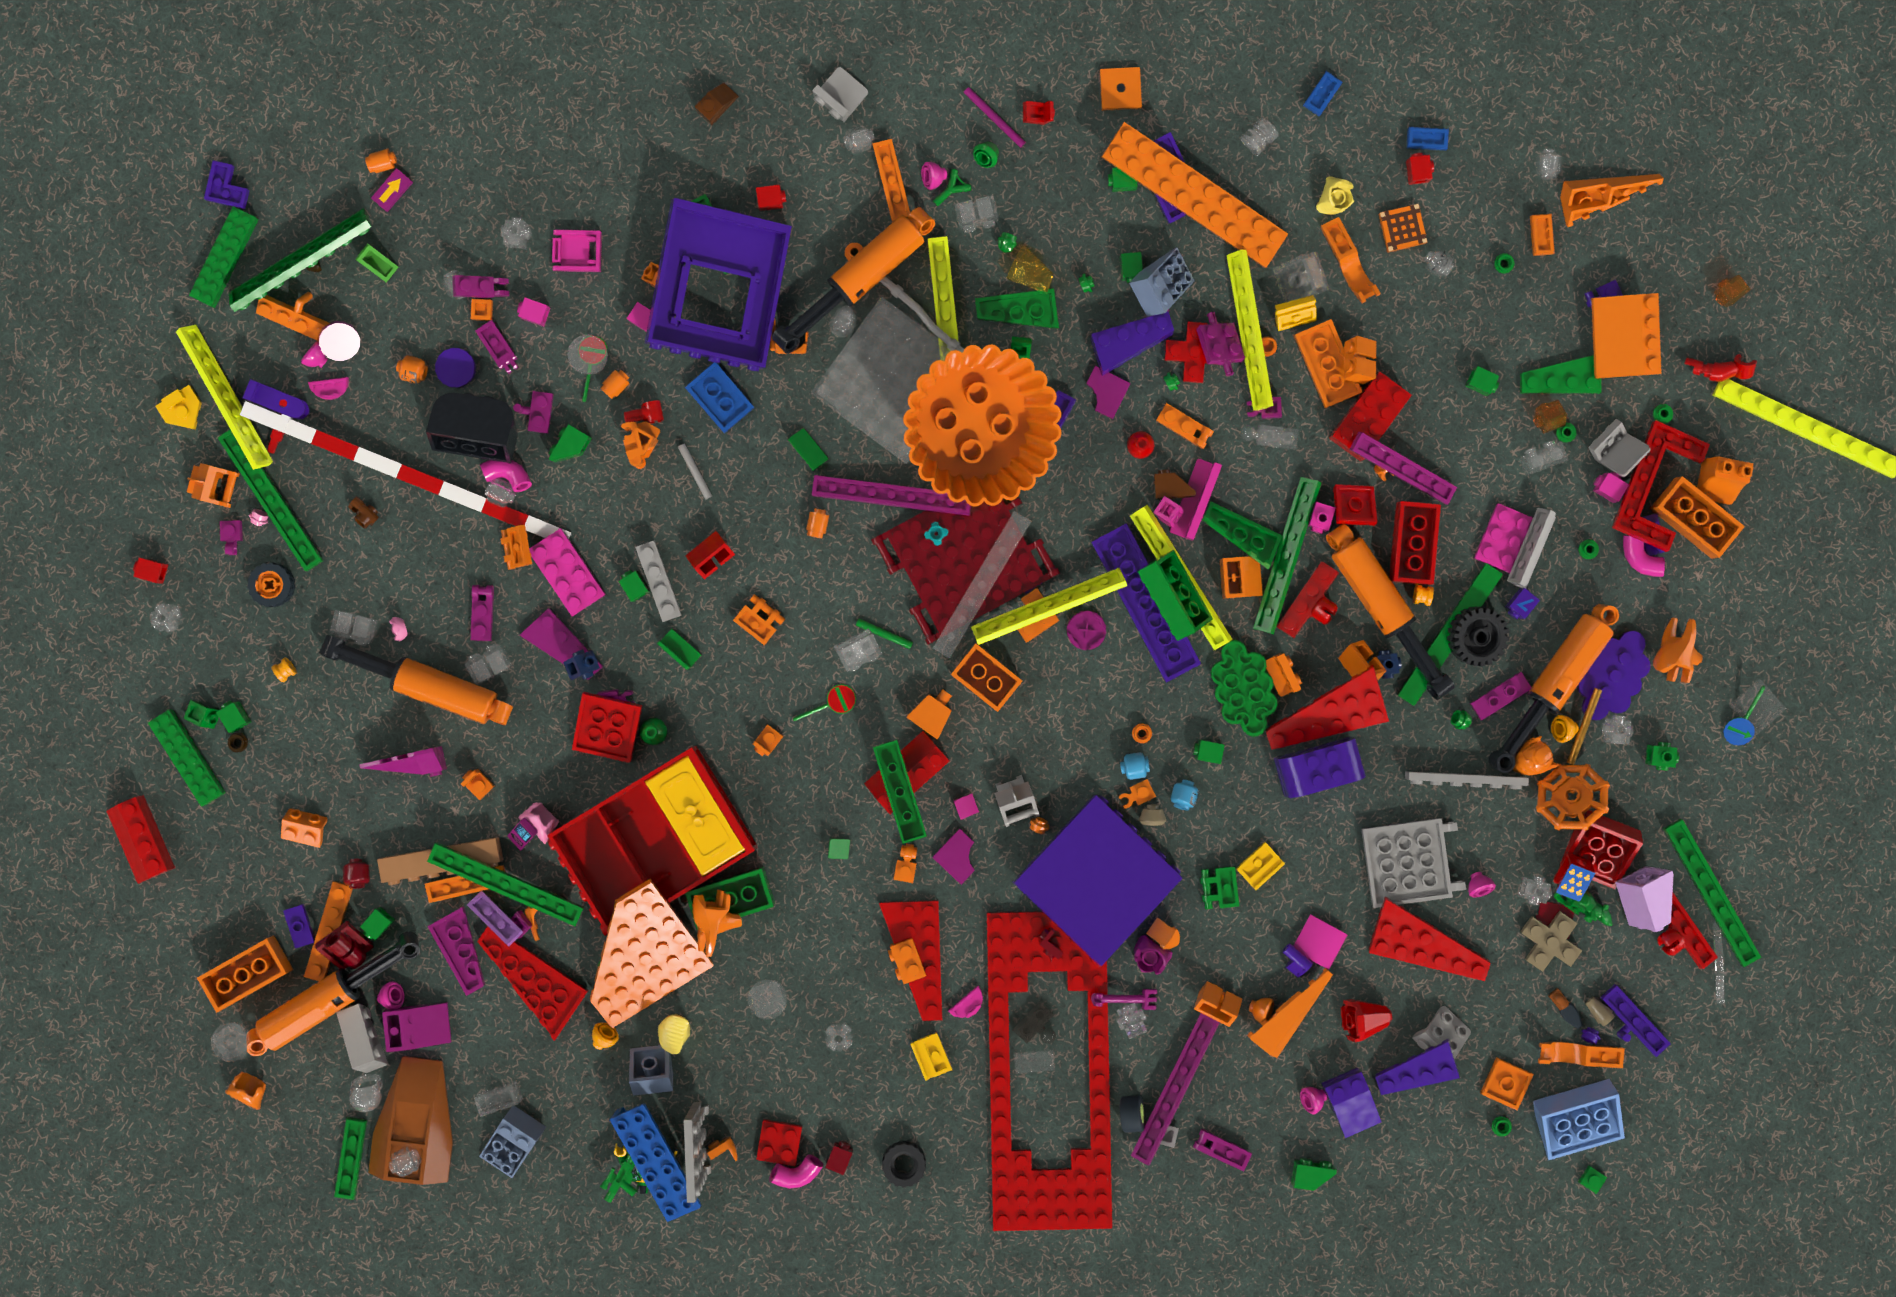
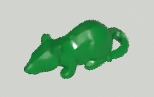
[1554,890,1613,926]

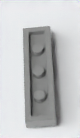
[635,540,682,622]

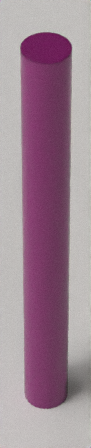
[963,87,1026,148]

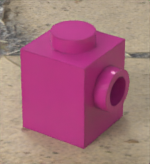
[1593,472,1629,503]
[1308,502,1336,534]

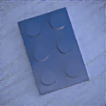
[685,362,754,434]

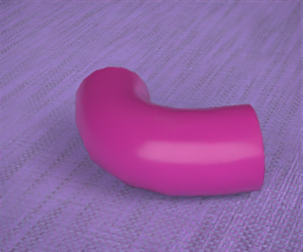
[480,460,532,492]
[1623,536,1665,577]
[769,1154,823,1189]

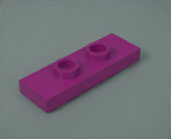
[1470,672,1531,720]

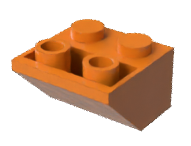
[1219,556,1263,599]

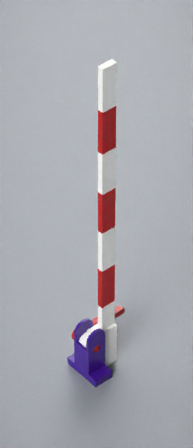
[240,379,571,538]

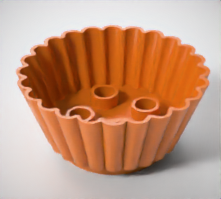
[903,344,1061,506]

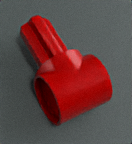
[624,400,664,424]

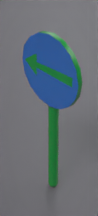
[1723,686,1765,746]

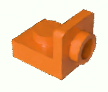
[752,724,784,756]
[461,769,495,800]

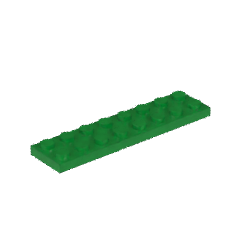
[229,208,371,312]

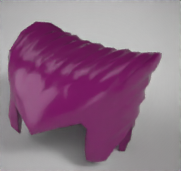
[1134,935,1173,975]

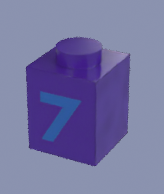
[1505,588,1540,620]

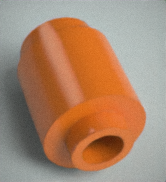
[365,149,397,173]
[600,370,630,399]
[806,508,829,539]

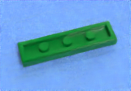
[334,1117,367,1200]

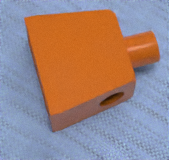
[906,689,952,739]

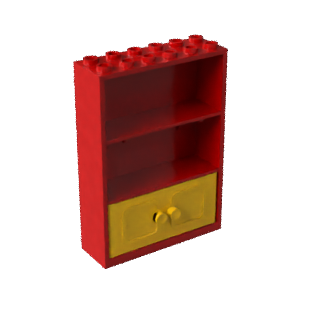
[547,746,758,936]

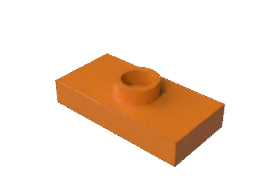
[1530,214,1555,256]

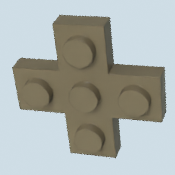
[1520,911,1582,972]

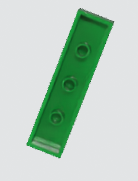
[189,206,259,308]
[148,709,226,807]
[873,740,927,844]

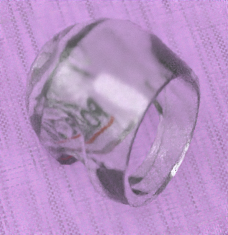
[349,1074,383,1112]

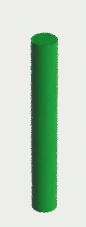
[856,619,913,649]

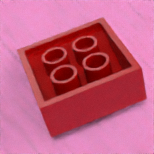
[1560,810,1643,889]

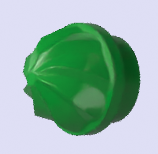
[998,232,1017,253]
[1451,710,1472,730]

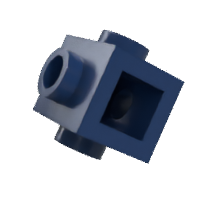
[563,650,600,680]
[1373,650,1402,679]

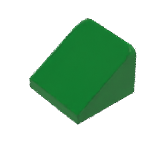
[828,837,850,859]

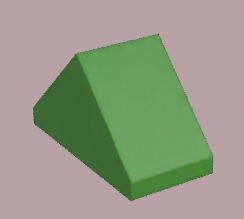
[356,243,398,283]

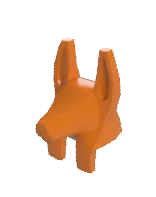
[1653,618,1703,683]
[693,889,742,957]

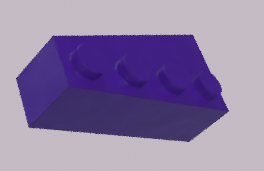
[1091,311,1174,376]

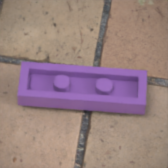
[467,891,523,946]

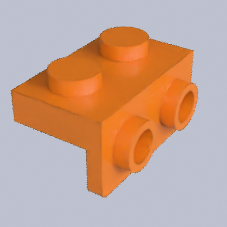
[1266,653,1302,697]
[281,809,328,848]
[888,938,926,984]

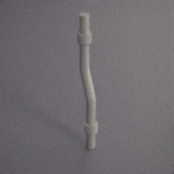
[880,276,964,353]

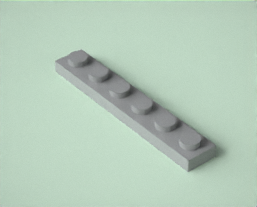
[1405,771,1529,789]

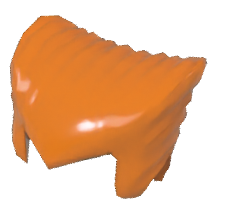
[225,1072,266,1110]

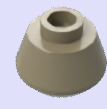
[1139,804,1166,826]

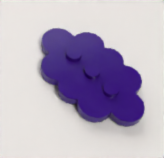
[1577,631,1651,720]

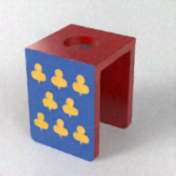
[1553,852,1595,901]

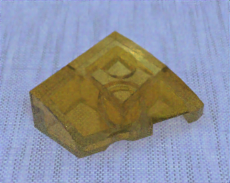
[1007,246,1054,292]

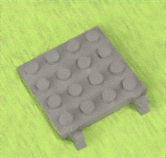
[1361,818,1466,908]
[684,1102,711,1203]

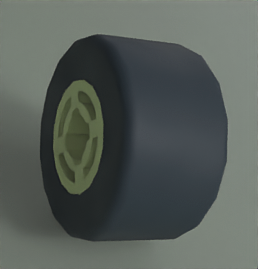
[1120,1095,1145,1133]

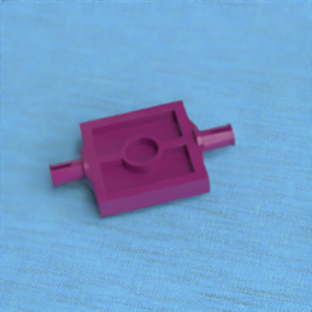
[1196,312,1245,376]

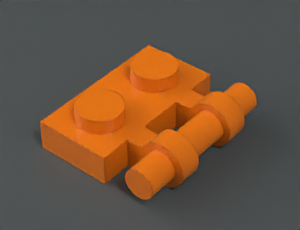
[500,525,532,570]
[733,594,785,645]

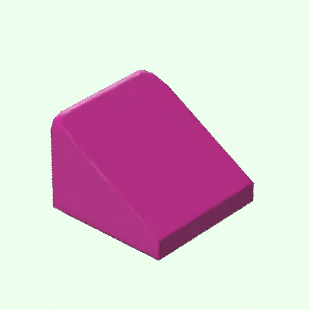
[954,793,979,819]

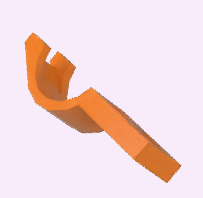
[1321,217,1381,303]
[1538,1041,1625,1068]

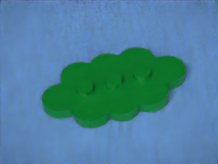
[1211,640,1278,737]

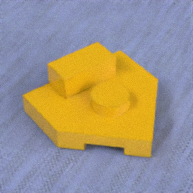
[155,385,202,430]

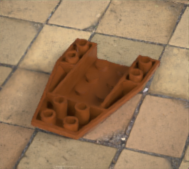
[368,1056,453,1185]

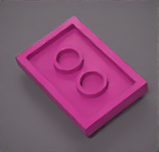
[1474,503,1533,574]

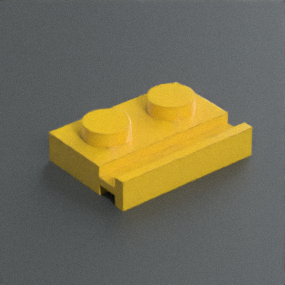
[1275,295,1317,331]
[1235,842,1285,890]
[910,1032,952,1081]

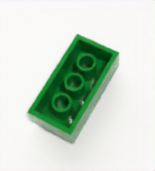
[1138,550,1213,641]
[685,866,775,931]

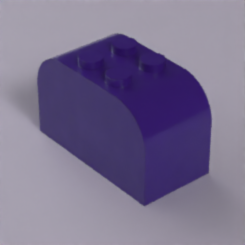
[1274,737,1366,798]

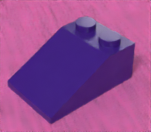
[1321,1068,1381,1138]

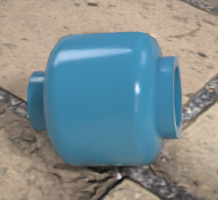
[1120,752,1150,780]
[1171,780,1199,811]

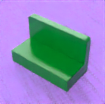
[657,629,702,670]

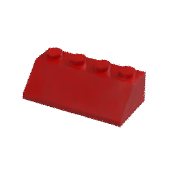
[864,731,950,814]
[106,795,175,884]

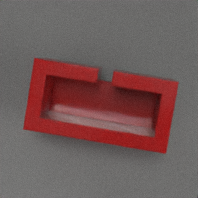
[685,531,735,580]

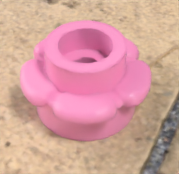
[249,509,268,526]

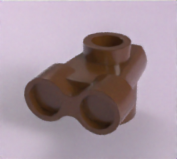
[348,496,379,529]

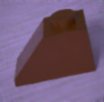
[695,83,739,126]
[1154,470,1196,500]

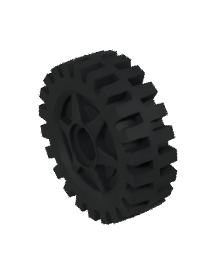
[1447,606,1510,666]

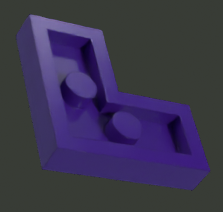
[204,160,250,210]

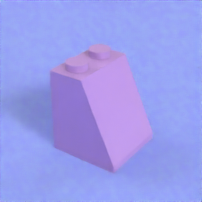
[1615,866,1673,932]

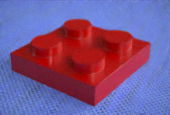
[1333,484,1378,526]
[756,1119,802,1166]

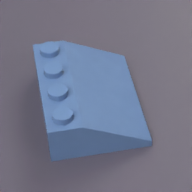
[1533,1079,1625,1160]

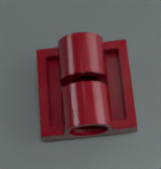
[315,921,374,969]

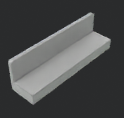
[1507,508,1556,588]

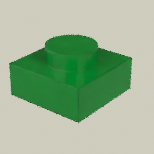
[1578,1166,1607,1194]

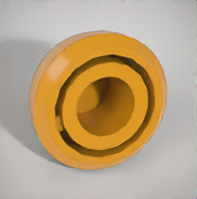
[1551,715,1579,743]
[592,1022,619,1049]

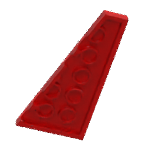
[1266,665,1389,750]
[879,900,942,1021]
[477,926,589,1041]

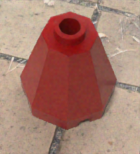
[1341,999,1392,1042]

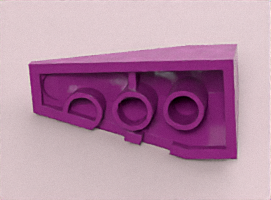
[359,746,447,777]

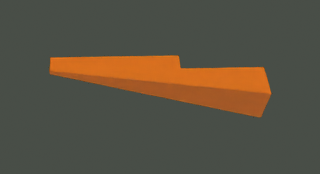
[1560,174,1664,227]
[1247,968,1333,1058]

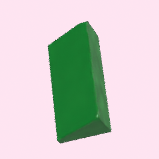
[787,428,828,471]

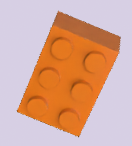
[951,643,1022,712]

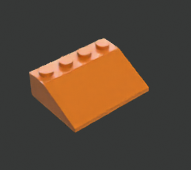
[1591,293,1661,379]

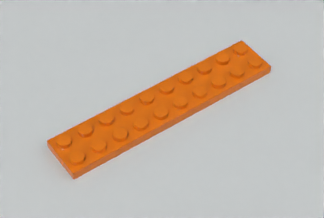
[1101,122,1288,268]

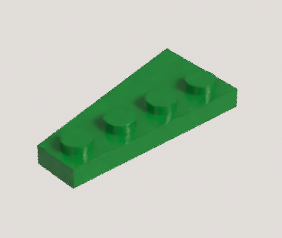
[975,288,1059,329]
[1520,355,1601,394]
[1202,502,1282,569]

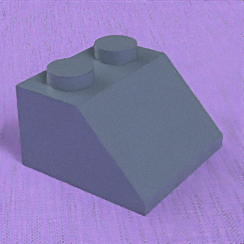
[629,1045,673,1096]

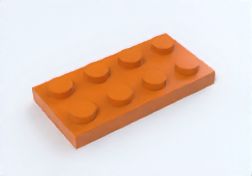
[1294,319,1362,408]

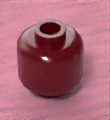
[343,859,370,889]

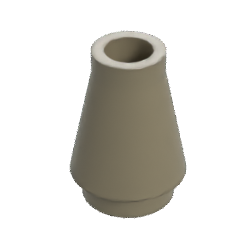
[1585,996,1615,1026]

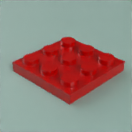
[572,692,642,763]

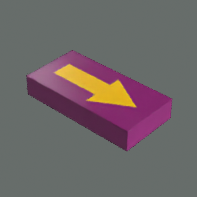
[371,168,413,212]

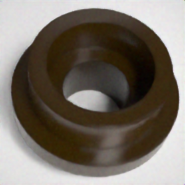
[227,733,248,753]

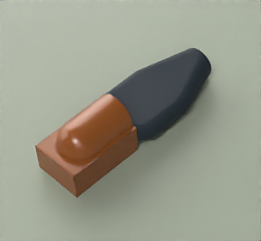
[1548,988,1583,1029]

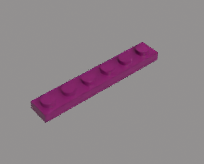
[1349,432,1457,505]

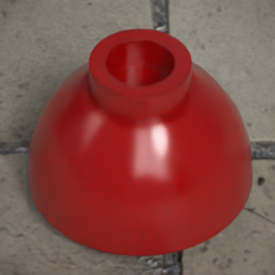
[1127,431,1155,459]

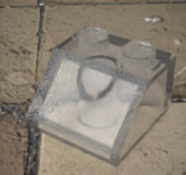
[1273,252,1330,303]

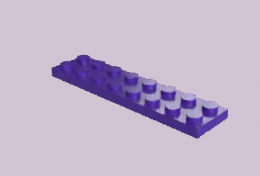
[1091,523,1201,683]

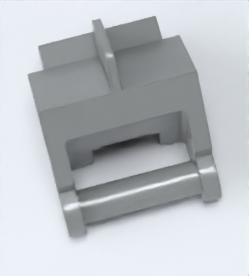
[994,775,1040,827]

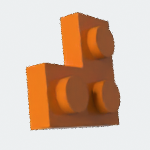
[1017,588,1059,643]

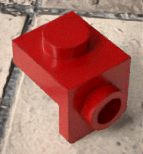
[1023,101,1055,125]

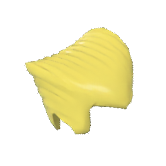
[1316,176,1354,215]
[658,1014,690,1054]

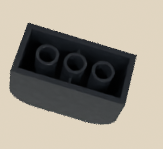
[426,392,518,463]

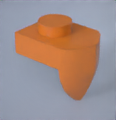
[706,1137,737,1161]

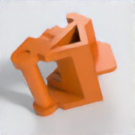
[621,421,660,469]
[187,463,240,508]

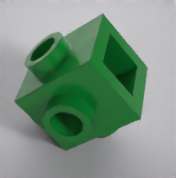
[1645,742,1679,771]

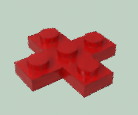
[1164,322,1218,383]

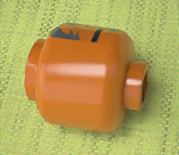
[396,355,428,384]

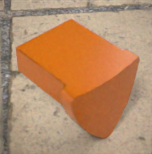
[1146,918,1180,949]

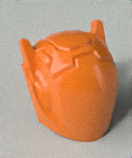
[1513,736,1559,776]

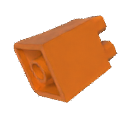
[1697,456,1754,505]

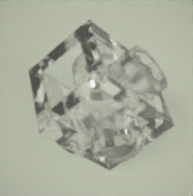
[501,217,531,249]
[149,603,184,633]
[1602,715,1633,745]
[1518,876,1552,906]
[1116,1003,1147,1039]
[825,1021,854,1052]

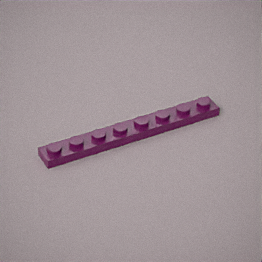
[812,475,971,516]
[1131,1013,1220,1166]

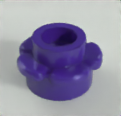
[1581,1027,1601,1045]

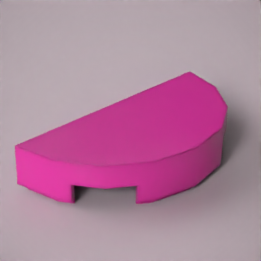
[308,377,349,400]
[948,985,983,1018]

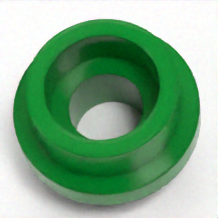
[1494,253,1515,274]
[1078,273,1095,293]
[1163,371,1180,391]
[1652,404,1673,424]
[1556,423,1576,443]
[1578,539,1599,559]
[1491,1116,1512,1137]

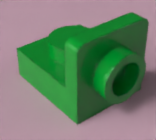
[184,700,220,729]

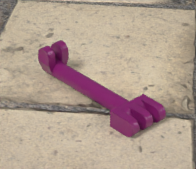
[1091,989,1157,1010]

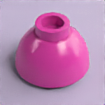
[921,162,947,190]
[301,341,328,368]
[1468,872,1496,898]
[377,981,404,1009]
[1300,1087,1327,1115]

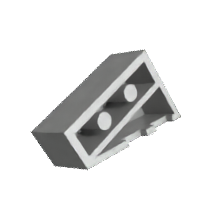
[336,1004,388,1073]

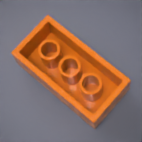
[1650,476,1745,559]
[197,935,294,1013]

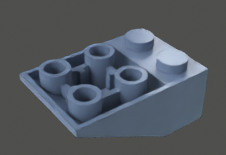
[1129,247,1194,317]
[479,1105,546,1178]

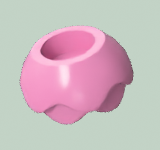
[389,617,407,642]

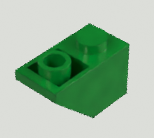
[548,424,592,462]
[1291,1158,1337,1191]

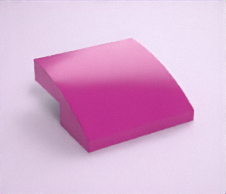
[1294,914,1348,970]

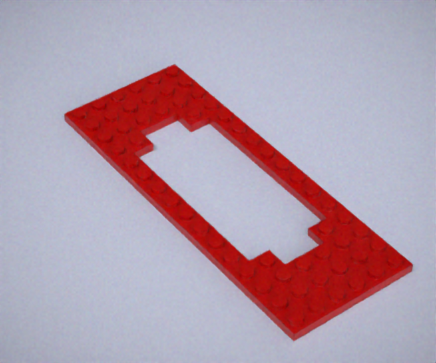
[987,911,1112,1231]

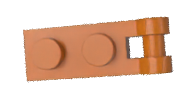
[1156,403,1214,449]

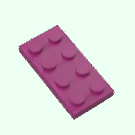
[529,528,606,616]

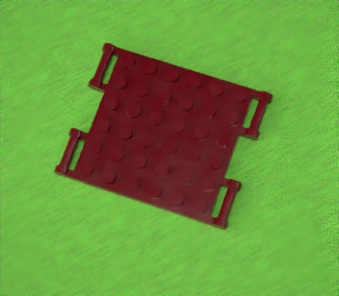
[871,498,1060,645]

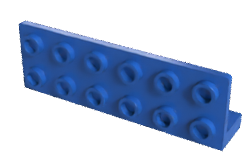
[610,1103,701,1222]

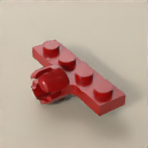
[1277,561,1339,638]
[1657,892,1718,969]

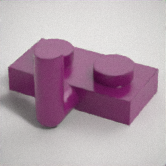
[513,391,554,434]

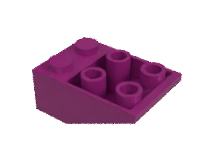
[382,1002,452,1052]

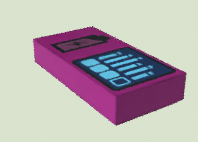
[507,817,538,851]

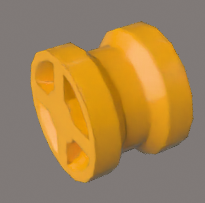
[1413,584,1434,606]
[271,657,297,682]

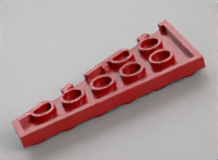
[1368,897,1491,981]

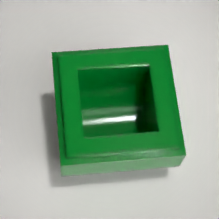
[1011,336,1032,359]

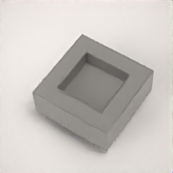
[1161,1125,1179,1148]

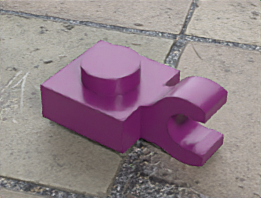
[220,520,243,555]

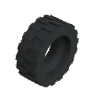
[882,1140,926,1188]

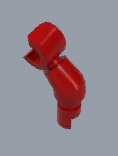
[1684,354,1757,382]

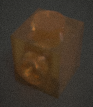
[1714,274,1751,307]
[1533,400,1567,434]

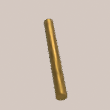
[1567,688,1602,765]

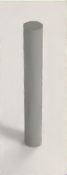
[678,443,712,500]

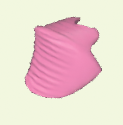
[518,802,559,844]

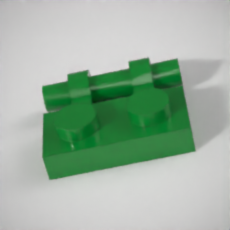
[1200,866,1239,909]

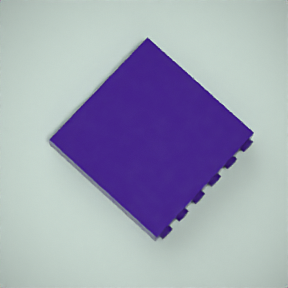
[1012,795,1183,966]

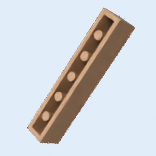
[377,837,503,885]

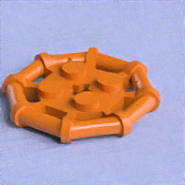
[1536,763,1610,831]

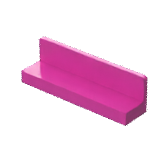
[1170,459,1222,541]

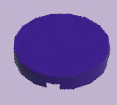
[435,348,476,388]

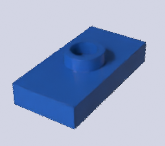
[1303,71,1343,116]
[1406,127,1449,151]

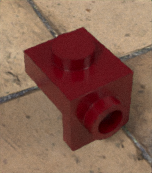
[1038,927,1063,959]

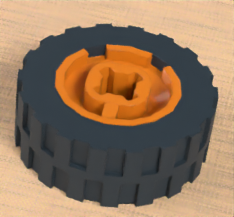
[247,563,296,607]

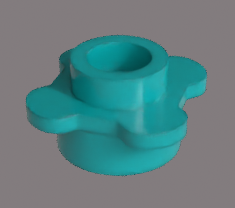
[924,522,948,546]

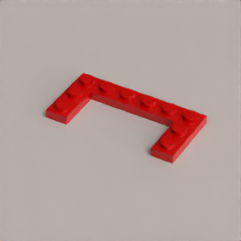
[1612,420,1710,552]

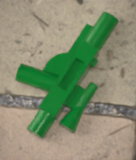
[600,1154,637,1203]

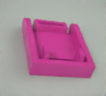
[552,230,602,272]

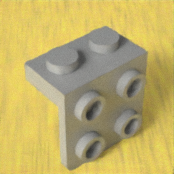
[812,67,868,122]
[1588,419,1650,477]
[1412,1006,1471,1059]

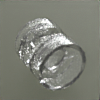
[1241,117,1279,156]

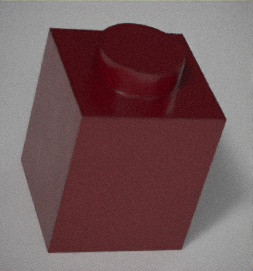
[825,1141,853,1175]

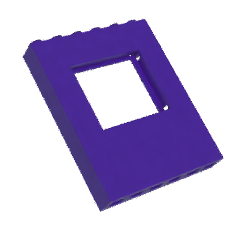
[645,198,792,372]

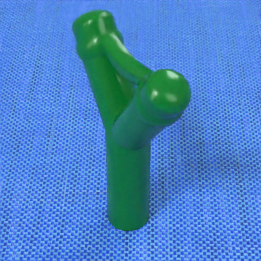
[933,169,972,207]

